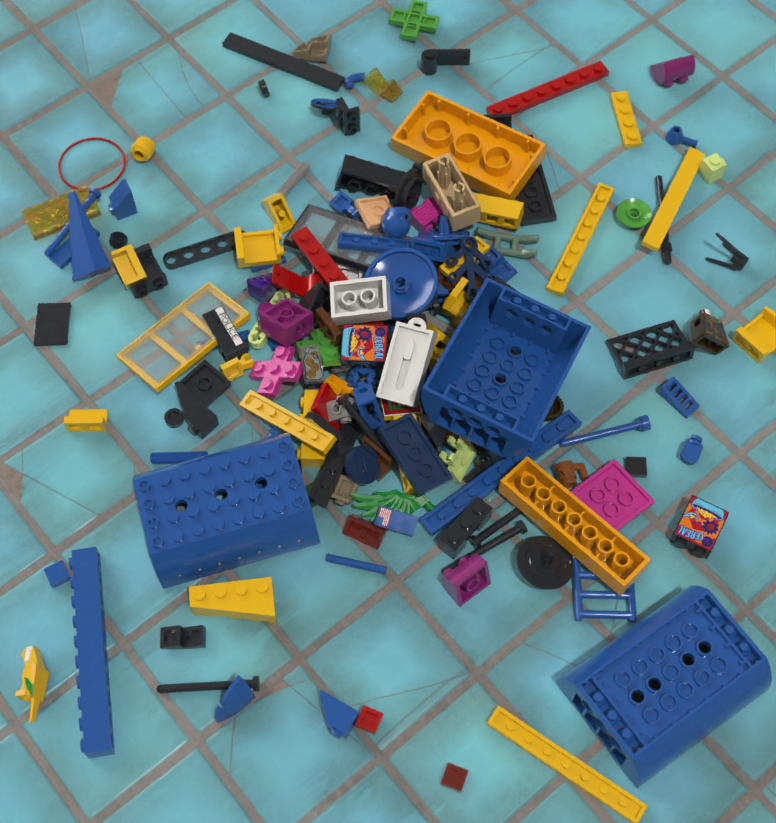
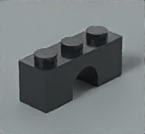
[438,496,493,560]

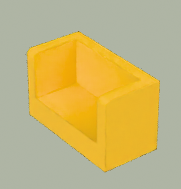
[111,244,147,289]

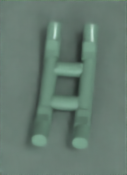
[475,227,539,259]

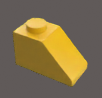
[261,193,296,233]

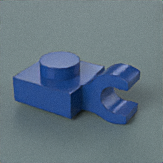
[329,191,360,220]

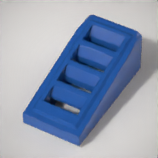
[658,377,700,419]

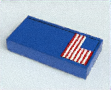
[374,505,418,536]

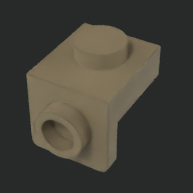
[331,475,359,506]

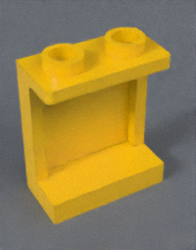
[234,224,284,268]
[731,306,776,364]

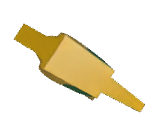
[15,646,50,723]

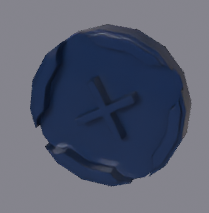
[343,445,380,485]

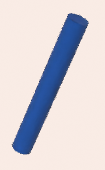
[326,554,387,574]

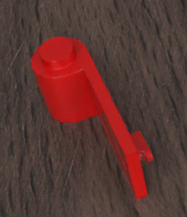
[271,263,324,298]

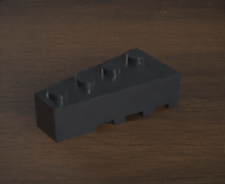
[334,154,406,200]

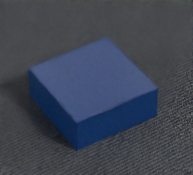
[44,560,70,588]

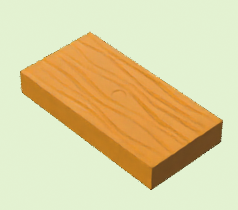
[391,90,546,200]

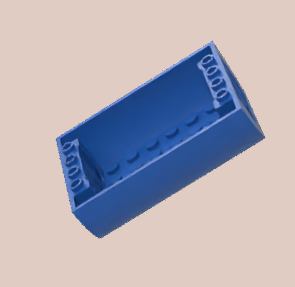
[556,585,772,789]

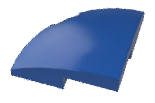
[481,245,518,282]
[214,675,255,722]

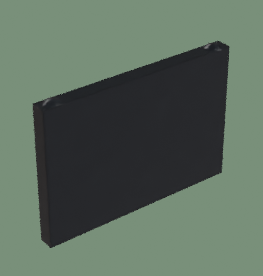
[33,303,72,346]

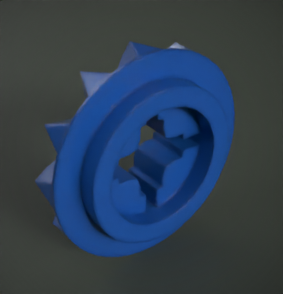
[348,366,378,390]

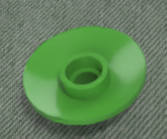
[616,198,652,228]

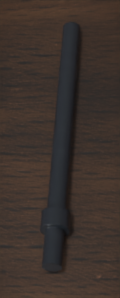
[655,175,672,265]

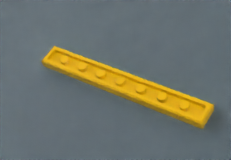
[641,147,705,252]
[545,183,615,297]
[486,705,648,823]

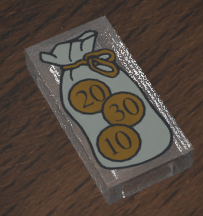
[299,344,325,384]

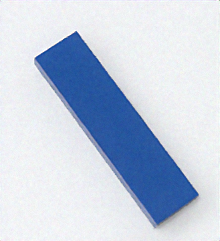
[337,232,411,253]

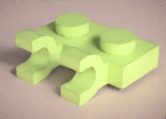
[439,435,477,483]

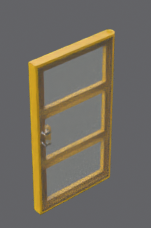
[116,282,251,393]

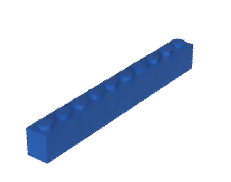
[69,547,115,759]

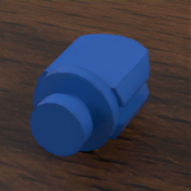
[680,434,703,465]

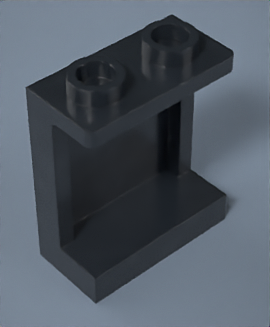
[130,243,168,299]

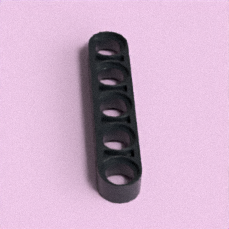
[163,230,246,270]

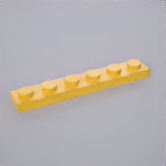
[239,390,337,455]

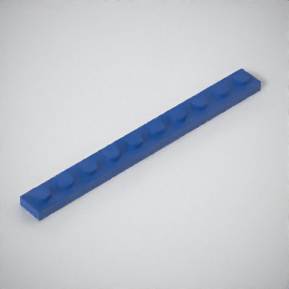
[420,410,582,536]

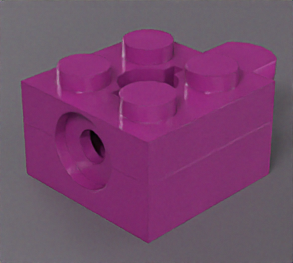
[258,297,313,347]

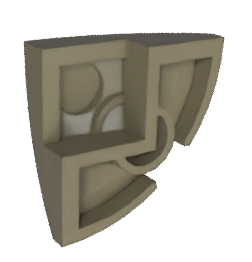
[293,34,332,62]

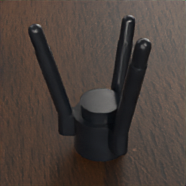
[705,233,750,271]

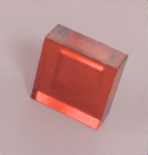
[440,763,469,793]

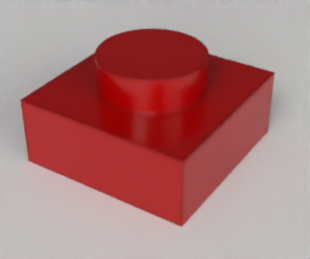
[355,705,384,735]

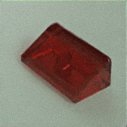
[342,514,388,550]

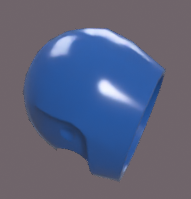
[381,207,412,238]

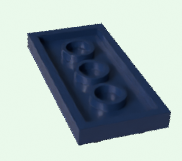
[377,412,453,497]

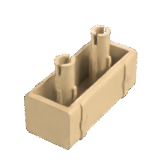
[423,153,481,231]

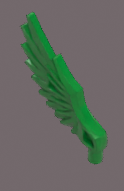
[350,489,435,522]

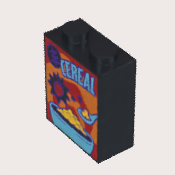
[340,324,393,367]
[670,495,730,559]

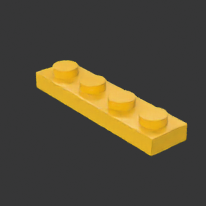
[610,91,642,149]

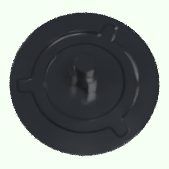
[389,168,422,210]
[516,536,574,590]

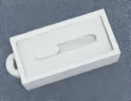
[376,318,437,408]

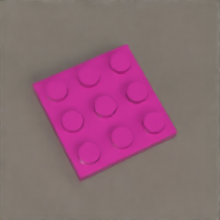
[571,459,655,531]

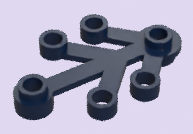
[446,236,494,303]

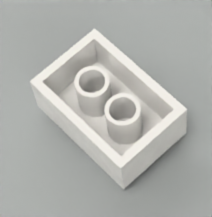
[330,276,392,325]

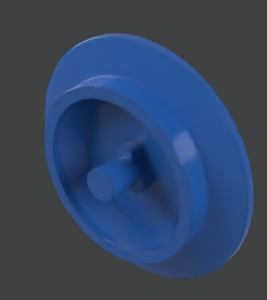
[418,215,470,245]

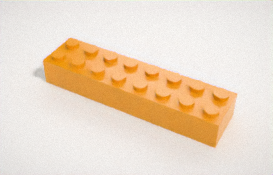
[499,456,651,596]

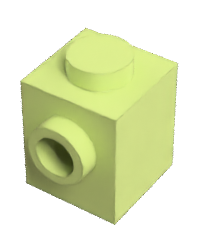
[698,153,727,184]

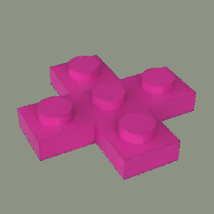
[249,346,305,397]

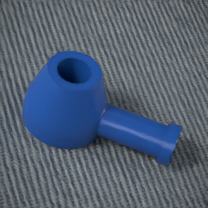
[666,126,699,148]

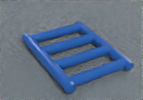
[572,555,637,623]

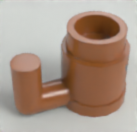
[553,460,589,489]

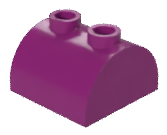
[650,55,695,87]
[442,553,491,607]

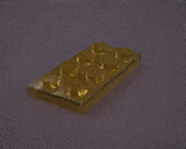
[21,185,101,240]

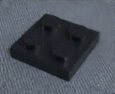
[179,360,232,407]

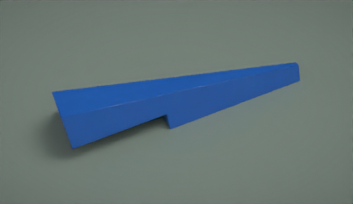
[67,191,111,282]

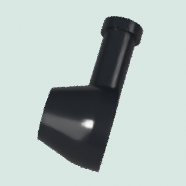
[463,453,494,484]

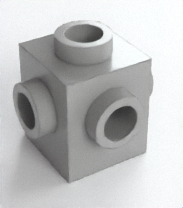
[326,395,358,424]

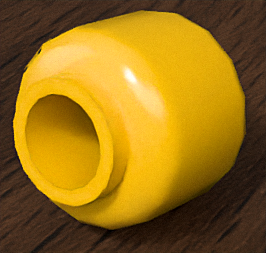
[131,136,156,162]

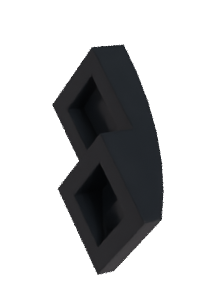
[160,625,206,650]

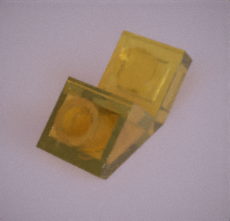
[363,68,403,103]

